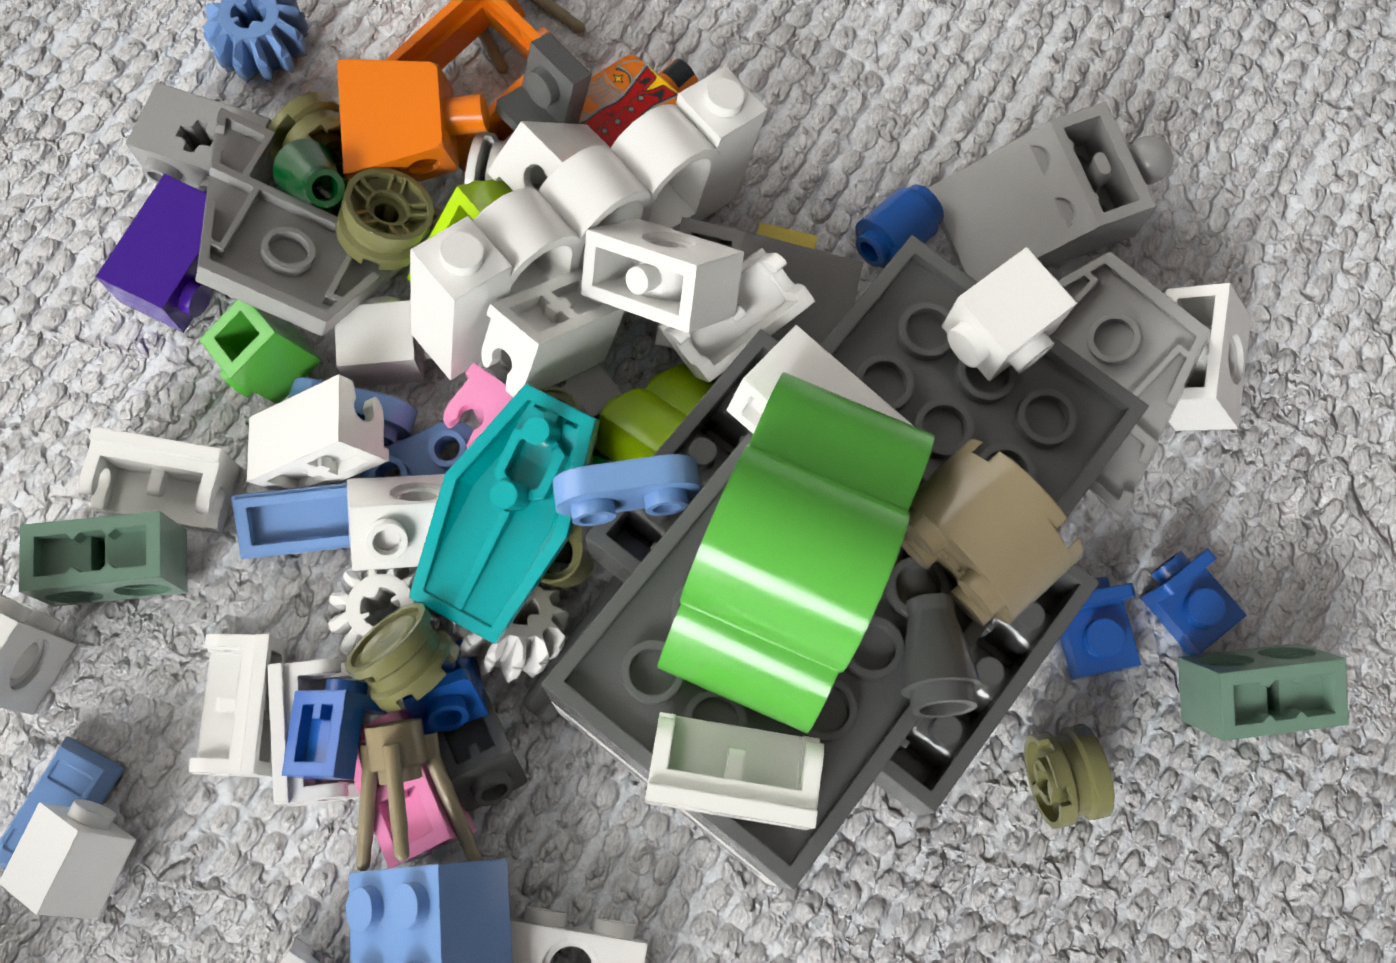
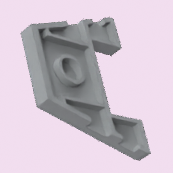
[196,107,443,336]
[1051,251,1210,517]

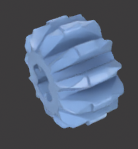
[202,0,309,83]

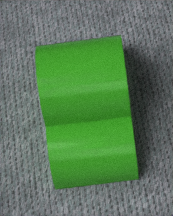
[657,372,935,734]

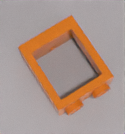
[385,0,555,173]

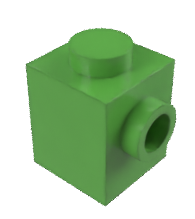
[199,300,322,404]

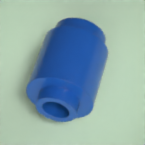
[855,184,944,269]

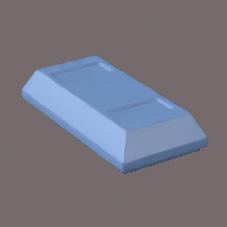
[231,483,350,559]
[0,736,125,870]

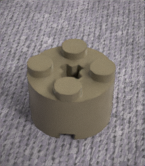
[901,439,1084,627]

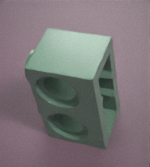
[19,511,188,607]
[1178,643,1349,741]

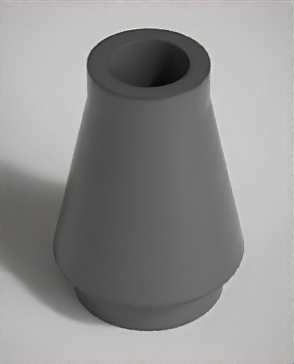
[901,593,983,718]

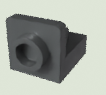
[495,32,592,131]
[437,688,528,812]

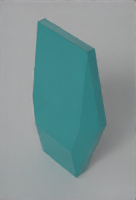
[409,384,600,644]

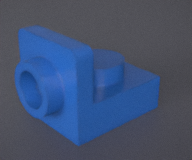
[1140,548,1247,656]
[1060,577,1141,680]
[402,639,489,734]
[281,679,389,780]

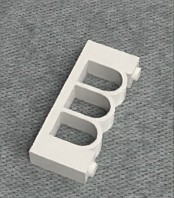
[410,66,767,381]

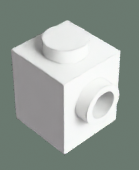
[941,247,1077,381]
[335,296,432,388]
[0,799,136,919]

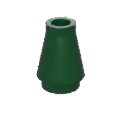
[273,139,345,208]

